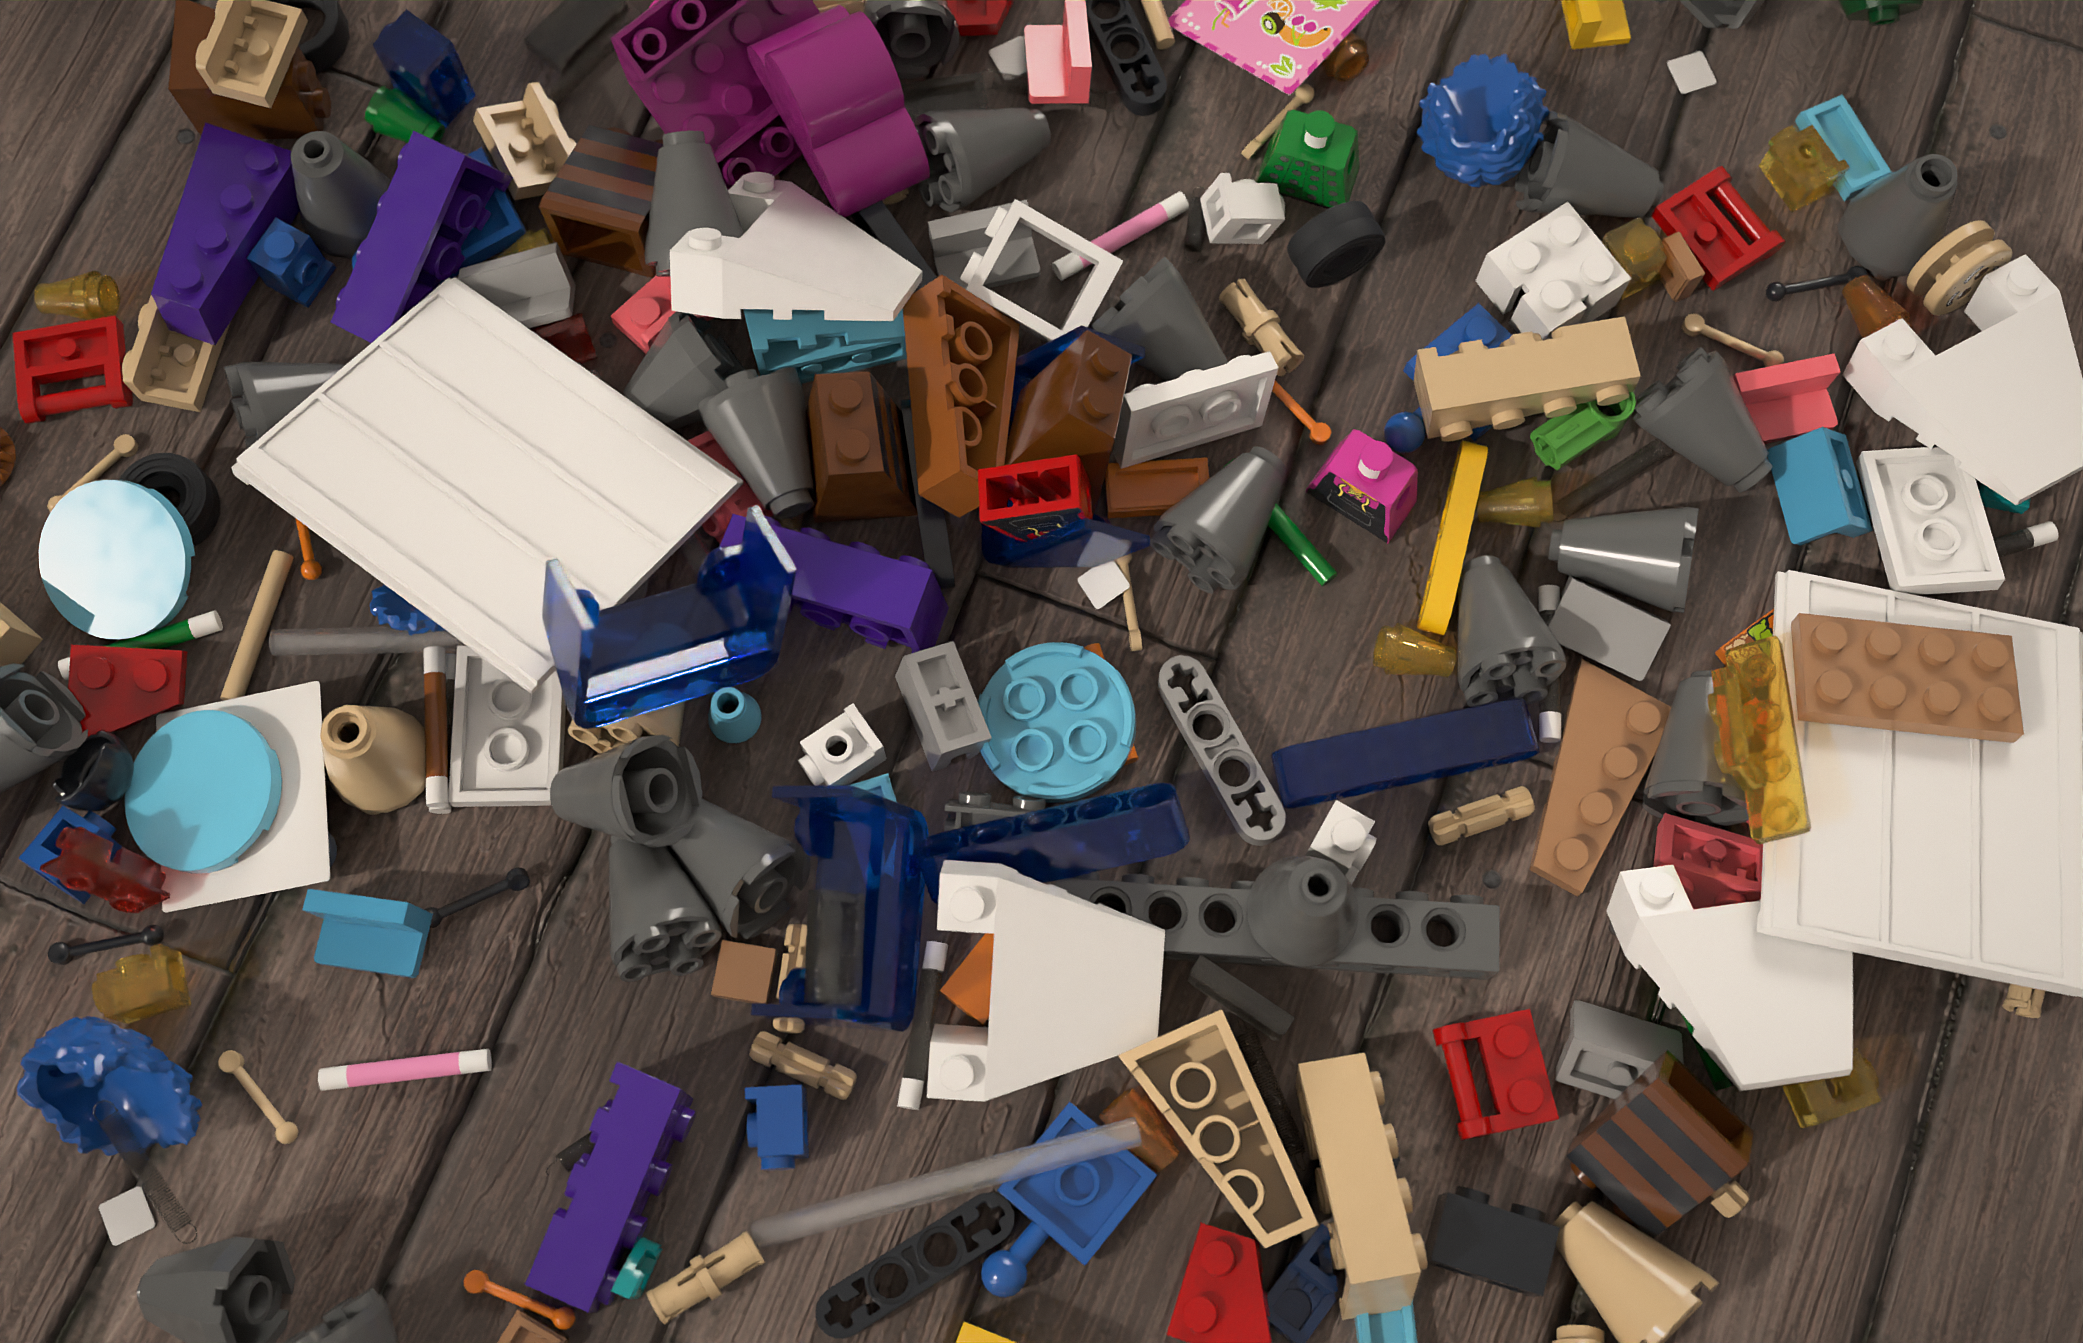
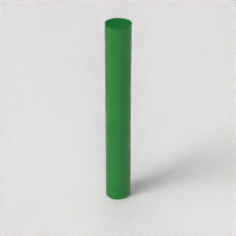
[1223,458,1338,587]

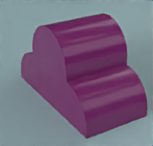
[747,5,930,218]

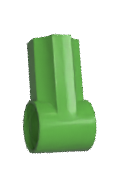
[1530,392,1636,471]

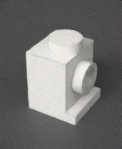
[1200,173,1285,244]
[798,703,886,795]
[1305,800,1377,885]

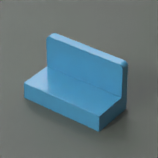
[1768,427,1873,545]
[302,889,433,978]

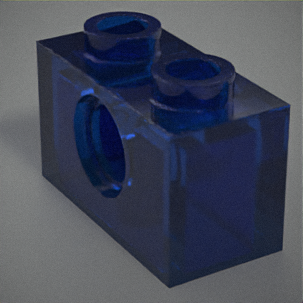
[372,9,476,128]

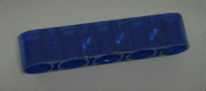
[1271,699,1540,809]
[914,783,1190,904]

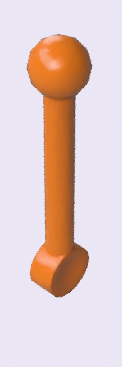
[1272,380,1331,445]
[295,518,322,580]
[464,1270,575,1330]

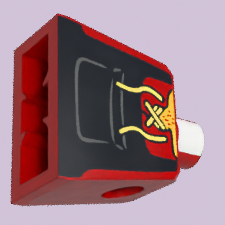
[978,454,1093,542]

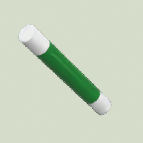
[58,610,223,680]

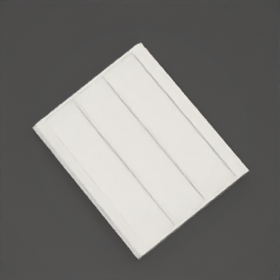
[231,277,743,694]
[1757,570,2083,997]

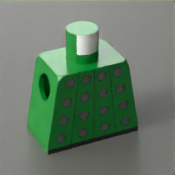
[1256,110,1360,209]

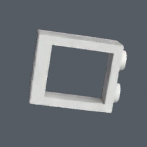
[960,199,1123,352]

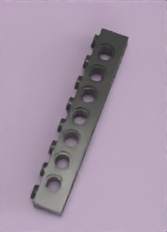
[1055,870,1500,980]

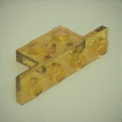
[1707,636,1811,844]

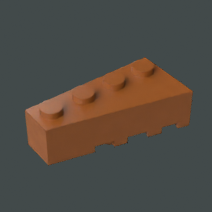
[903,274,1020,518]

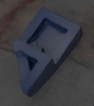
[1267,1223,1338,1343]

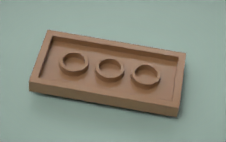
[1791,613,2024,743]

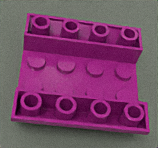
[611,0,820,190]

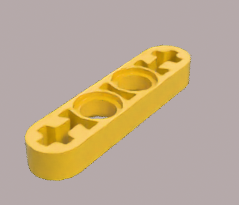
[1417,440,1488,635]

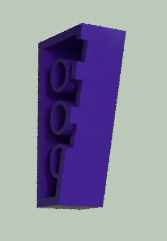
[151,123,299,345]
[331,131,513,343]
[710,514,949,653]
[525,1062,696,1313]

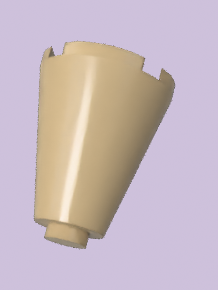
[1553,1201,1719,1343]

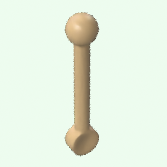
[1241,84,1314,160]
[1682,313,1784,367]
[47,434,138,513]
[1111,546,1142,651]
[218,1050,298,1144]

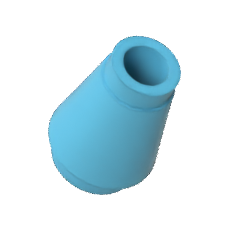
[708,687,761,743]

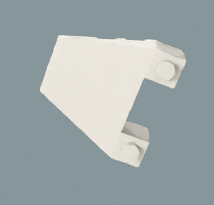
[670,172,923,321]
[1843,254,2083,505]
[927,860,1165,1102]
[1607,865,1853,1091]

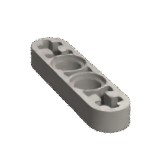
[1157,655,1286,846]

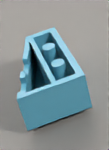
[743,308,907,383]

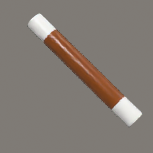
[423,646,449,808]

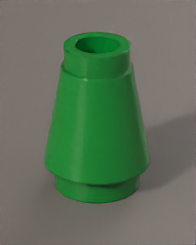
[365,86,445,143]

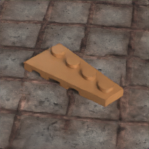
[1529,659,1671,897]

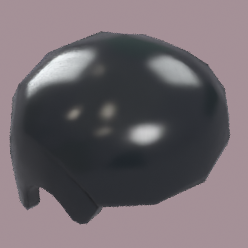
[52,730,134,811]

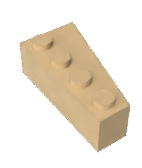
[1414,317,1641,442]
[1118,1009,1319,1248]

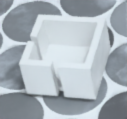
[1476,202,1631,340]

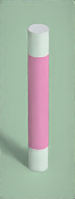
[1052,191,1189,281]
[318,1048,492,1091]

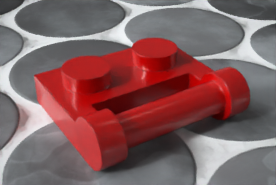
[1651,166,1786,291]
[13,315,133,424]
[1432,1009,1559,1141]

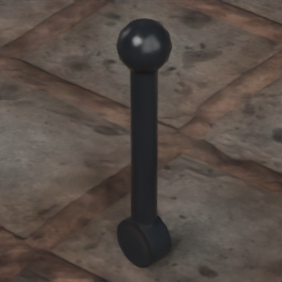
[1766,266,1868,302]
[424,868,530,928]
[48,925,164,965]

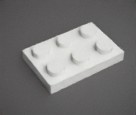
[1113,351,1278,469]
[1856,446,2005,595]
[448,646,568,807]

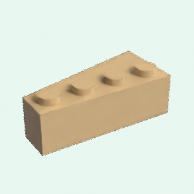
[1295,1053,1427,1320]

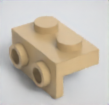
[196,0,308,108]
[473,82,576,200]
[122,295,230,412]

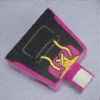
[1305,429,1418,544]

